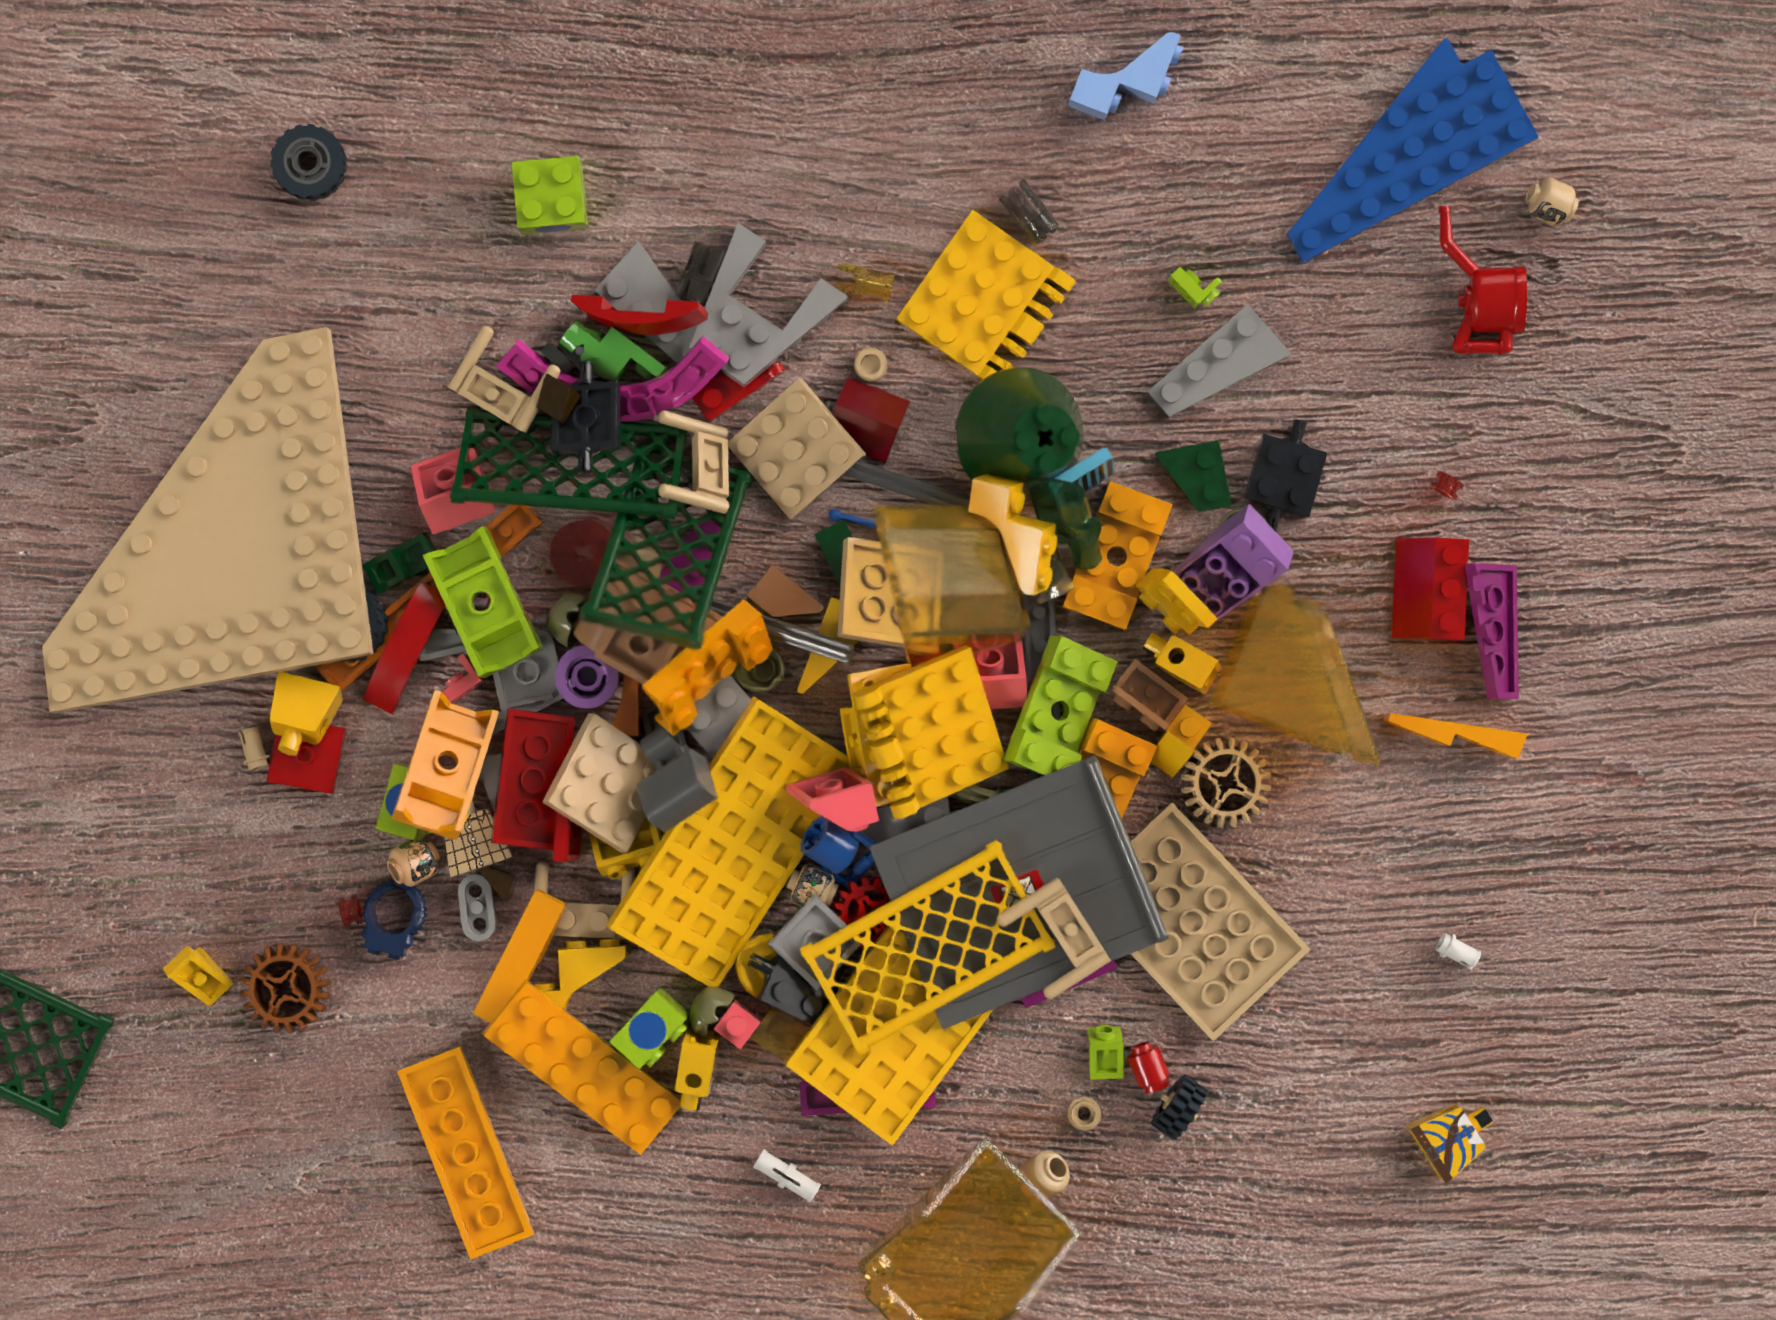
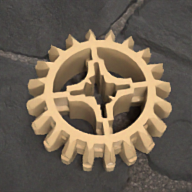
[1180,738,1271,828]

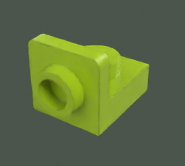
[1167,267,1222,309]
[1087,1025,1124,1080]

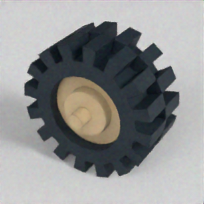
[1151,1074,1208,1140]

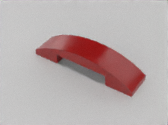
[571,295,708,335]
[363,581,447,715]

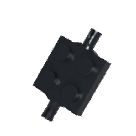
[551,361,621,474]
[1244,419,1327,532]
[748,953,846,1026]

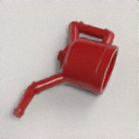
[1438,206,1527,356]

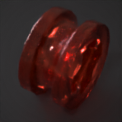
[1430,471,1464,501]
[339,895,363,928]

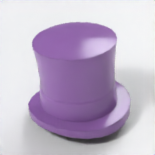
[555,645,619,709]

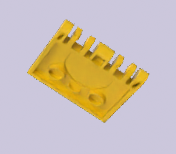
[896,210,1076,380]
[853,645,1009,819]

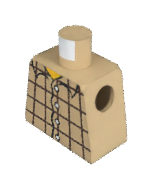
[444,800,516,877]

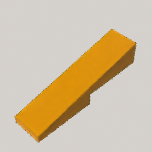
[1383,713,1528,759]
[473,889,567,1023]

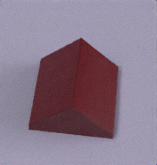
[832,377,910,464]

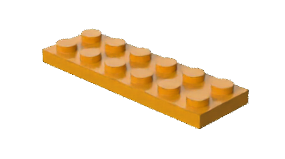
[483,980,681,1155]
[397,1046,534,1260]

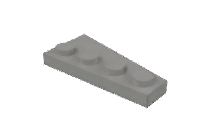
[594,241,697,364]
[1147,304,1292,418]

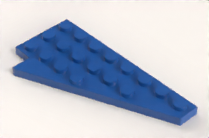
[1287,38,1539,264]

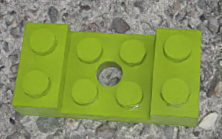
[423,526,544,678]
[1003,635,1118,776]

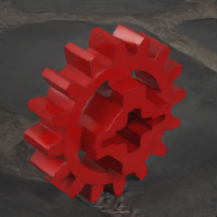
[832,876,895,949]

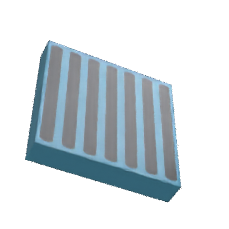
[1049,448,1115,509]

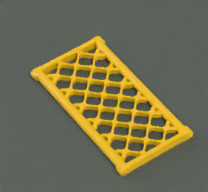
[800,839,1056,1056]

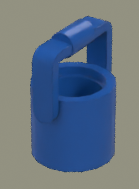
[800,816,877,886]

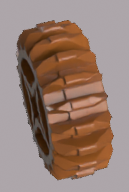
[240,942,332,1034]

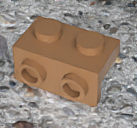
[1110,659,1189,732]

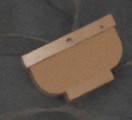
[573,557,723,684]

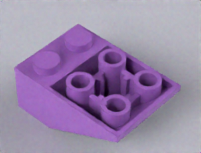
[1173,504,1293,624]

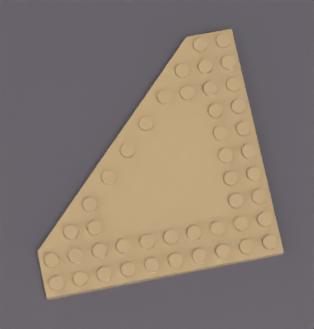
[42,327,373,714]

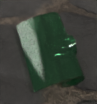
[1027,478,1102,570]

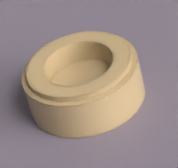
[854,348,887,382]

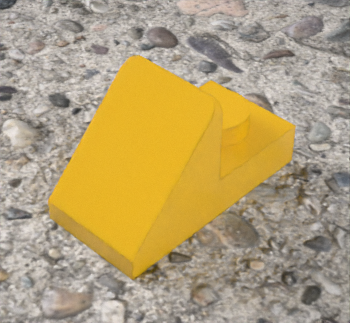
[1151,704,1212,778]
[162,945,234,1007]

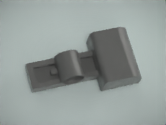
[636,703,718,832]

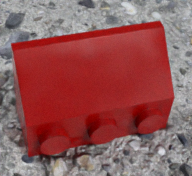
[1391,537,1469,642]

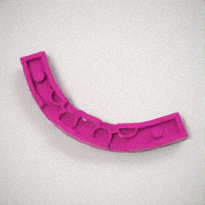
[496,336,729,422]

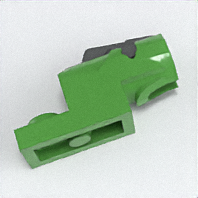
[559,320,668,382]

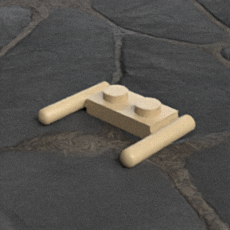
[448,326,561,433]
[658,410,729,514]
[534,861,636,939]
[997,877,1111,999]

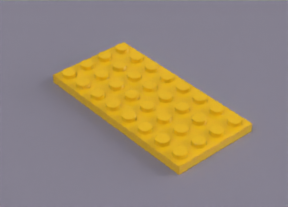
[606,696,849,987]
[784,916,994,1146]

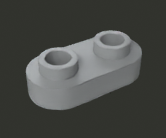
[458,874,497,941]

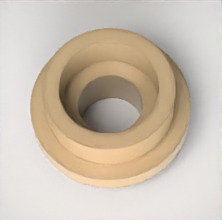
[1067,1097,1101,1131]

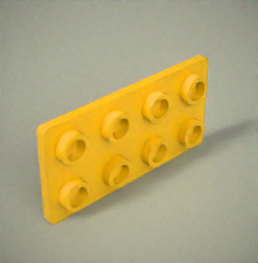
[839,663,911,807]

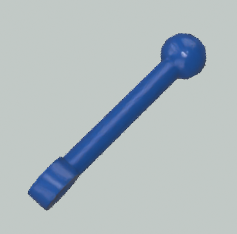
[828,509,897,535]

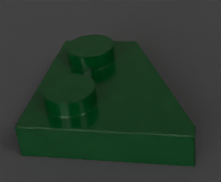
[1155,440,1232,513]

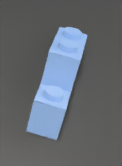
[1068,32,1183,120]

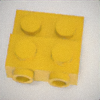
[1136,567,1218,635]
[588,816,662,879]

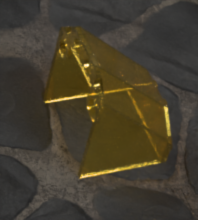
[872,505,1031,666]
[1209,583,1381,767]
[858,1137,1082,1320]

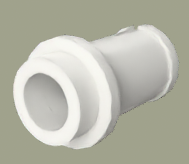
[1435,933,1481,970]

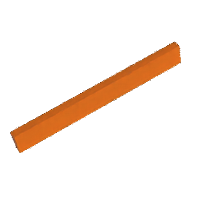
[316,505,543,692]

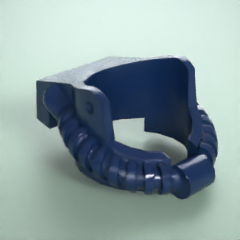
[361,879,427,960]

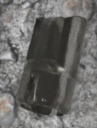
[998,178,1059,245]
[675,241,726,307]

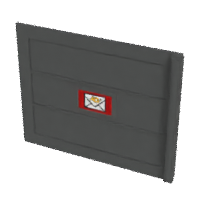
[869,755,1169,1029]

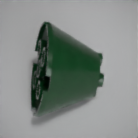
[955,368,1083,501]

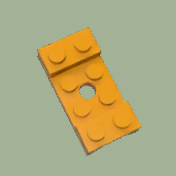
[1062,481,1173,631]
[642,599,773,736]
[391,690,499,841]
[1077,718,1157,819]

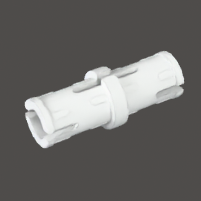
[753,1149,821,1203]

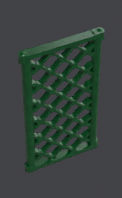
[450,407,688,520]
[579,444,754,650]
[0,969,114,1130]

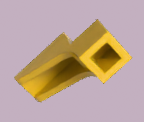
[968,474,1057,596]
[535,939,628,1010]

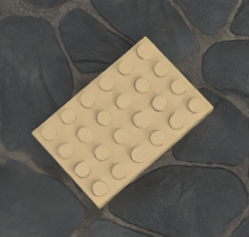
[1130,802,1311,1042]

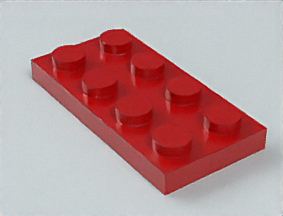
[491,709,575,851]

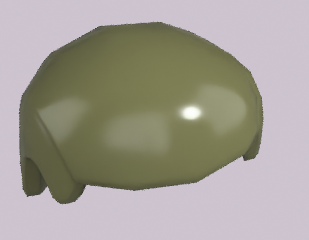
[546,594,588,647]
[733,646,786,693]
[689,987,735,1037]

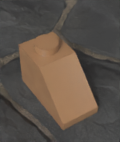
[747,565,825,618]

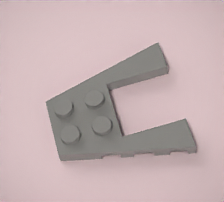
[689,223,848,387]
[420,629,564,760]

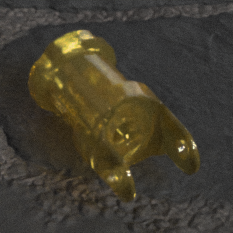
[833,263,895,303]

